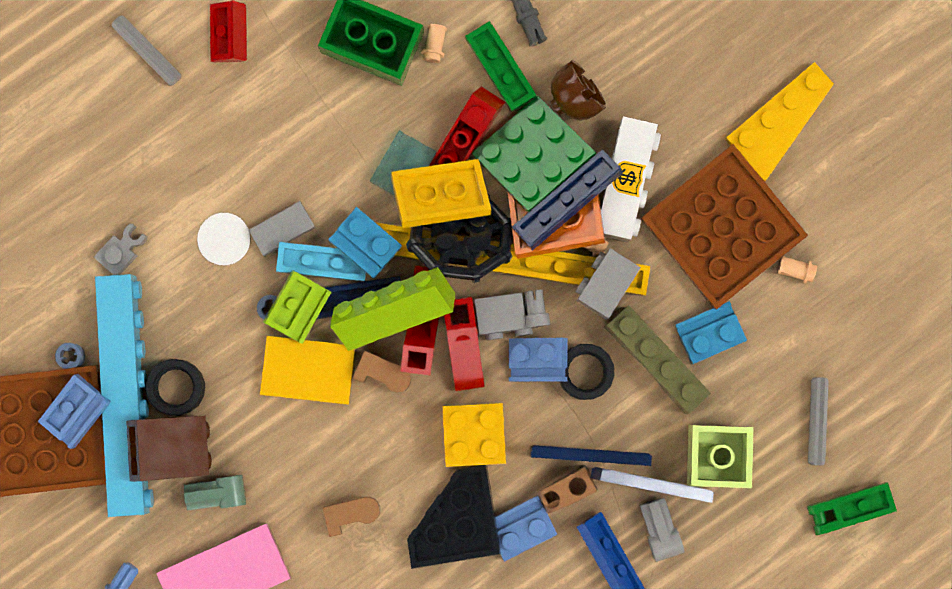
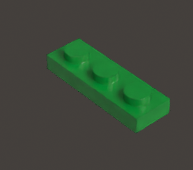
[465,21,537,112]

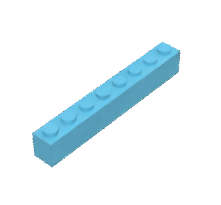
[95,274,154,517]

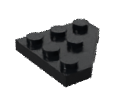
[407,465,501,569]

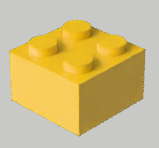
[442,403,506,467]

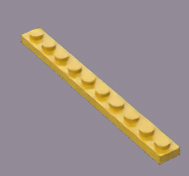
[375,222,650,296]

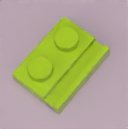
[263,270,331,344]

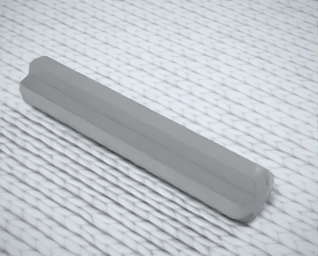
[112,15,181,86]
[808,377,829,466]

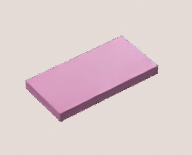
[156,523,291,589]

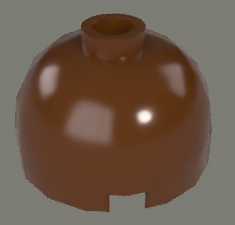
[550,60,606,121]

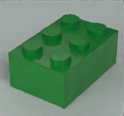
[318,0,424,86]

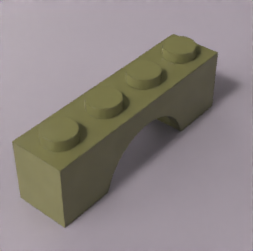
[605,305,711,414]

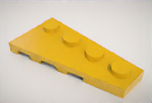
[725,62,834,182]

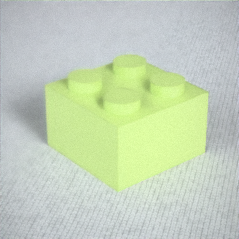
[687,425,753,488]

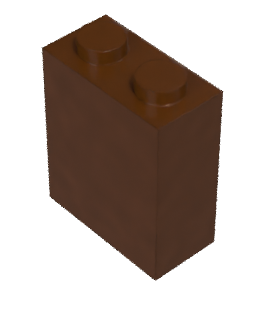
[126,415,212,482]

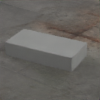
[249,201,316,257]

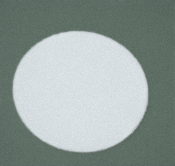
[197,213,250,265]

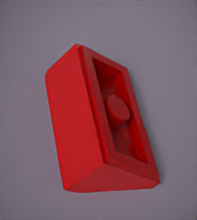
[210,0,247,63]

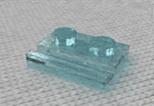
[370,130,436,196]

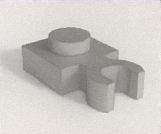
[94,224,148,275]

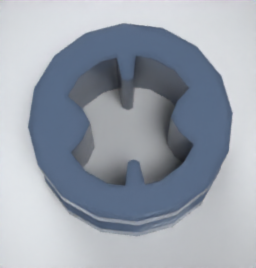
[257,295,277,320]
[55,343,85,369]

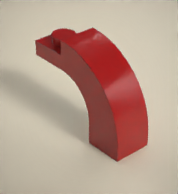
[400,265,439,376]

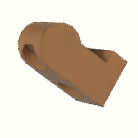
[353,351,411,393]
[537,465,598,514]
[323,497,380,537]

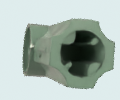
[184,475,246,511]

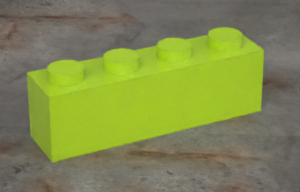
[330,267,455,351]

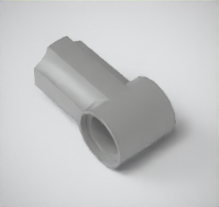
[639,498,685,562]

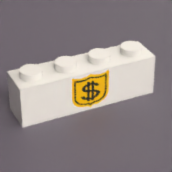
[601,116,661,243]

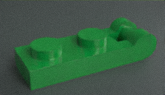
[807,482,897,535]

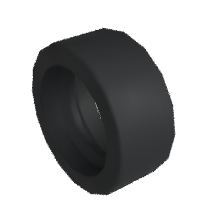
[560,344,615,400]
[146,359,205,416]

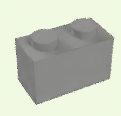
[575,248,641,320]

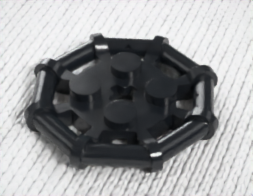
[406,194,512,283]

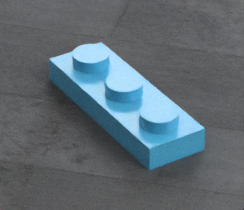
[276,242,366,282]

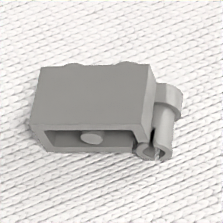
[474,290,550,341]

